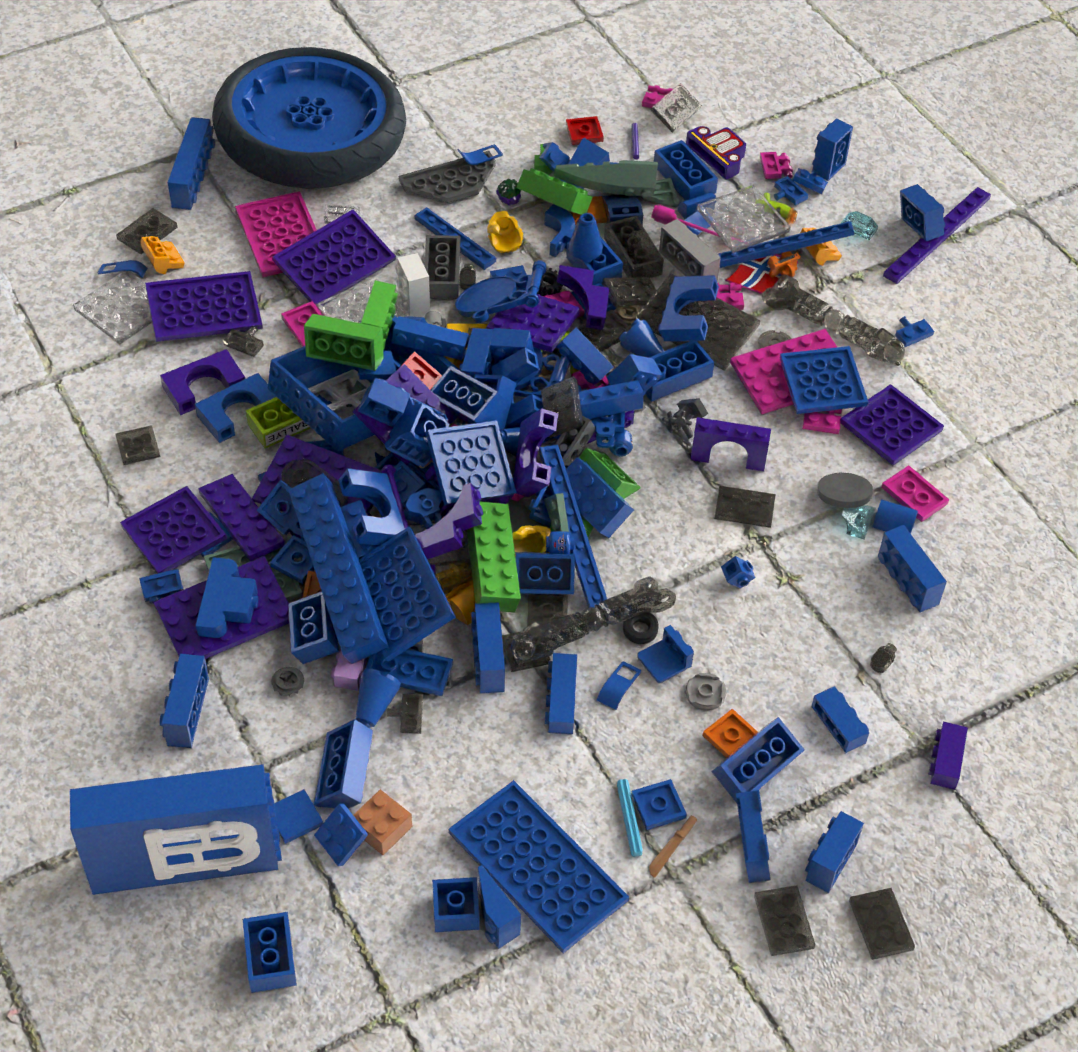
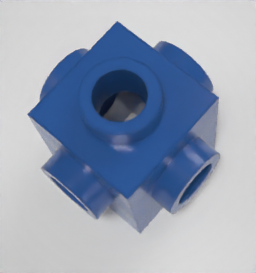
[721,556,755,588]

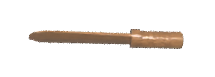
[649,815,697,878]

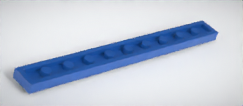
[539,445,612,619]

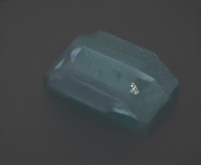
[841,211,878,240]
[842,505,876,540]

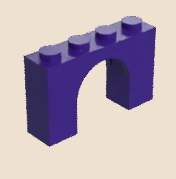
[160,349,245,415]
[513,408,558,497]
[691,417,771,472]

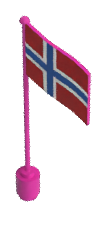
[651,205,798,295]

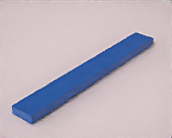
[718,221,855,268]

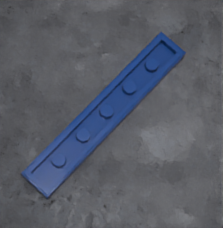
[414,207,496,270]

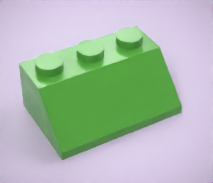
[579,448,640,499]

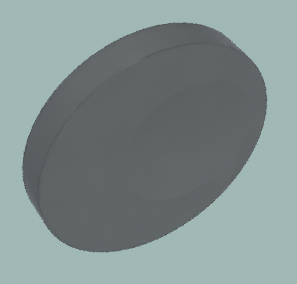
[817,472,873,508]

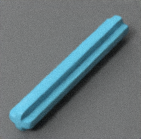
[617,779,643,857]

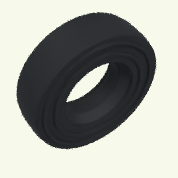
[623,610,659,644]

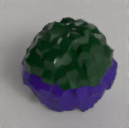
[496,179,521,205]

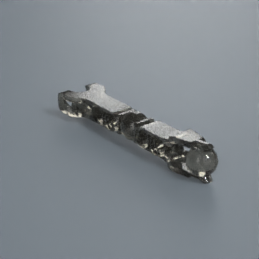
[762,275,905,366]
[511,576,676,664]

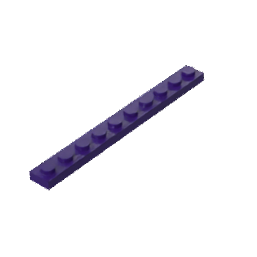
[883,187,991,284]

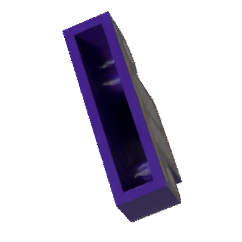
[686,126,746,180]

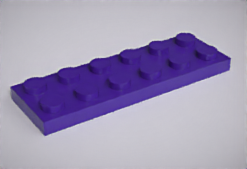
[198,474,285,561]

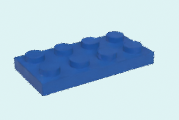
[366,649,453,696]

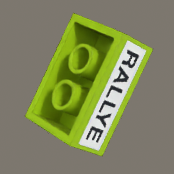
[246,397,311,449]

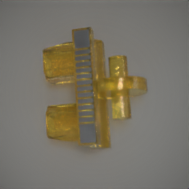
[435,562,473,594]

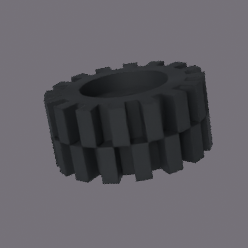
[537,268,563,296]

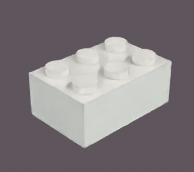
[395,253,430,317]

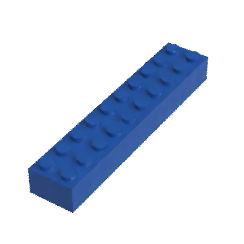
[288,473,389,664]

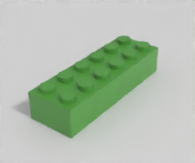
[467,502,521,613]

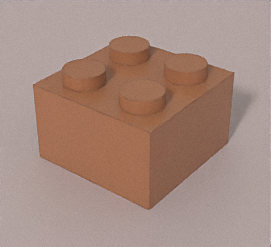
[353,789,413,855]

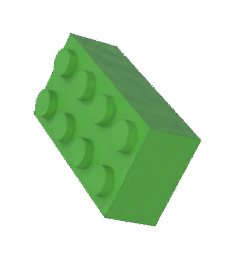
[516,168,593,215]
[361,280,398,350]
[304,314,384,371]

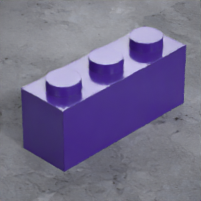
[928,721,968,790]

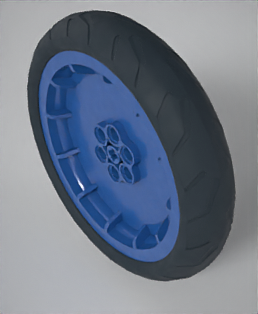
[212,47,406,189]

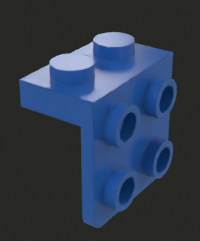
[637,625,694,683]

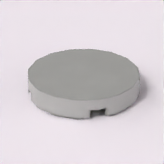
[685,673,726,710]

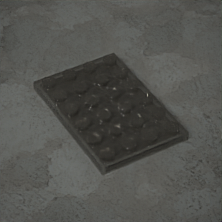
[634,273,760,371]

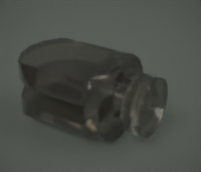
[459,264,476,290]
[870,643,897,673]

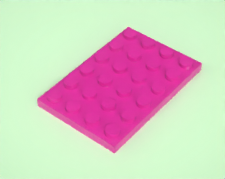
[235,191,317,278]
[730,329,837,415]

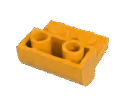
[800,228,842,266]
[141,236,185,274]
[445,580,475,625]

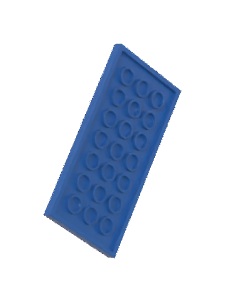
[448,780,629,954]

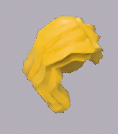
[487,211,523,253]
[512,525,551,553]

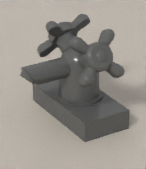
[662,398,709,439]

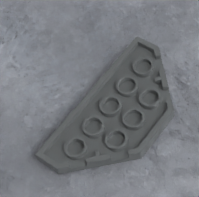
[398,151,496,203]

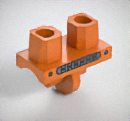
[767,251,801,278]

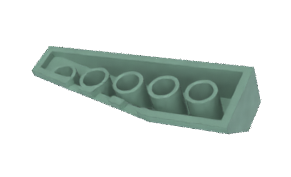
[554,160,658,197]

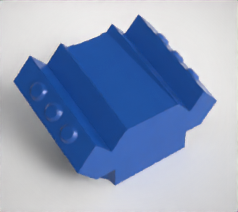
[385,397,450,468]

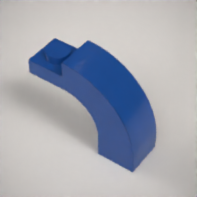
[544,204,575,257]

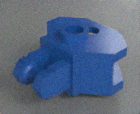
[404,488,443,529]

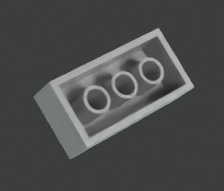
[659,219,720,281]

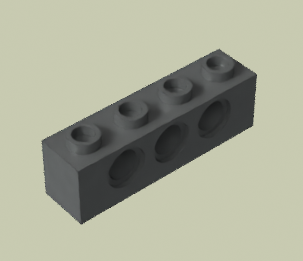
[555,412,596,469]

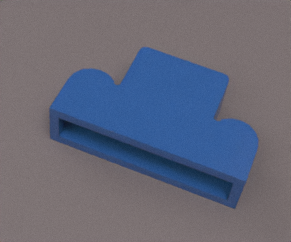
[196,557,259,638]

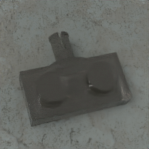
[223,326,264,357]
[387,694,423,734]

